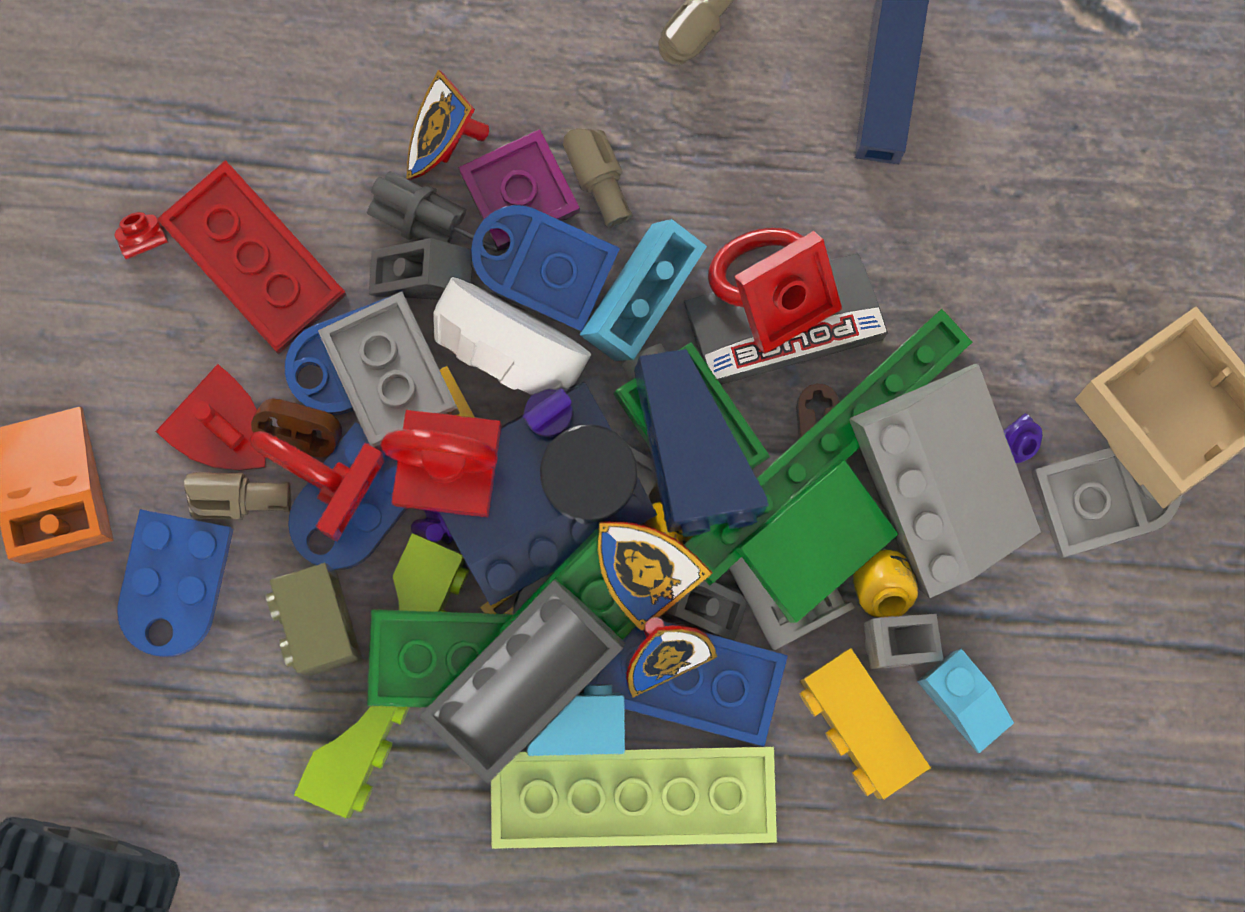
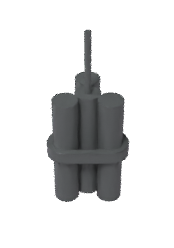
[367,171,497,252]

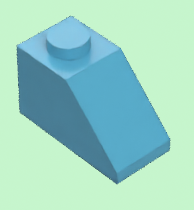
[917,649,1014,753]
[526,684,625,756]

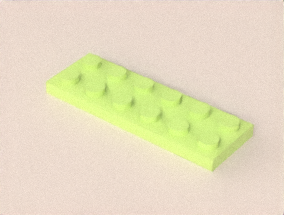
[491,747,777,849]

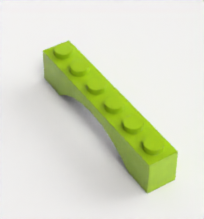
[294,533,470,818]

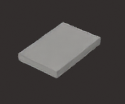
[318,292,460,451]

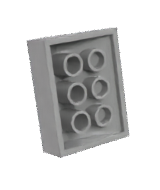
[849,363,1041,598]

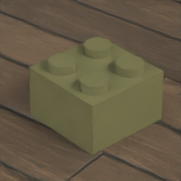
[266,563,363,676]

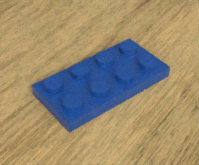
[583,621,788,747]

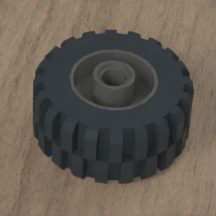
[0,817,180,912]

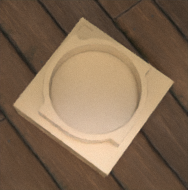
[1075,306,1245,509]

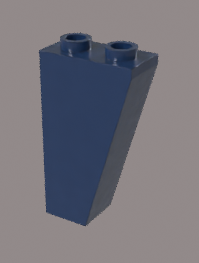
[855,0,929,165]
[634,349,769,537]

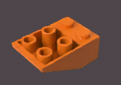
[0,407,114,564]

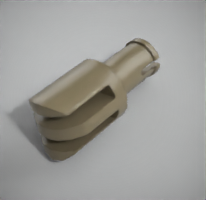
[658,0,734,64]
[563,128,633,227]
[184,472,292,520]

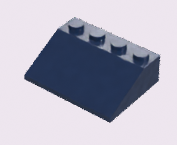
[440,382,657,606]

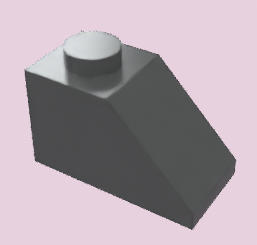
[369,238,472,300]
[661,580,747,641]

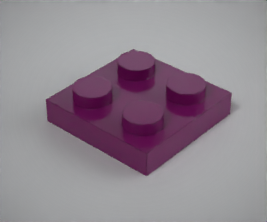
[458,129,580,251]

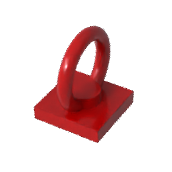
[708,228,842,354]
[381,410,502,517]
[250,431,384,542]

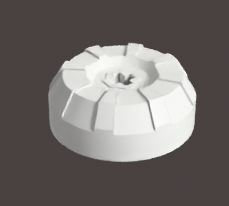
[433,277,591,395]

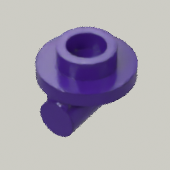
[522,388,572,437]
[1003,413,1043,463]
[411,510,454,544]

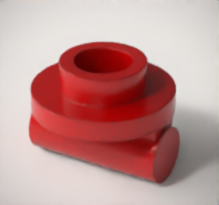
[115,212,168,259]

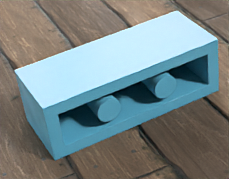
[580,219,707,361]

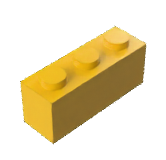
[799,648,931,799]

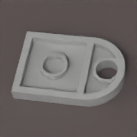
[1032,447,1182,559]

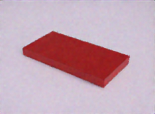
[157,160,347,354]

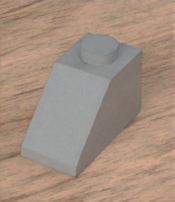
[864,614,943,670]

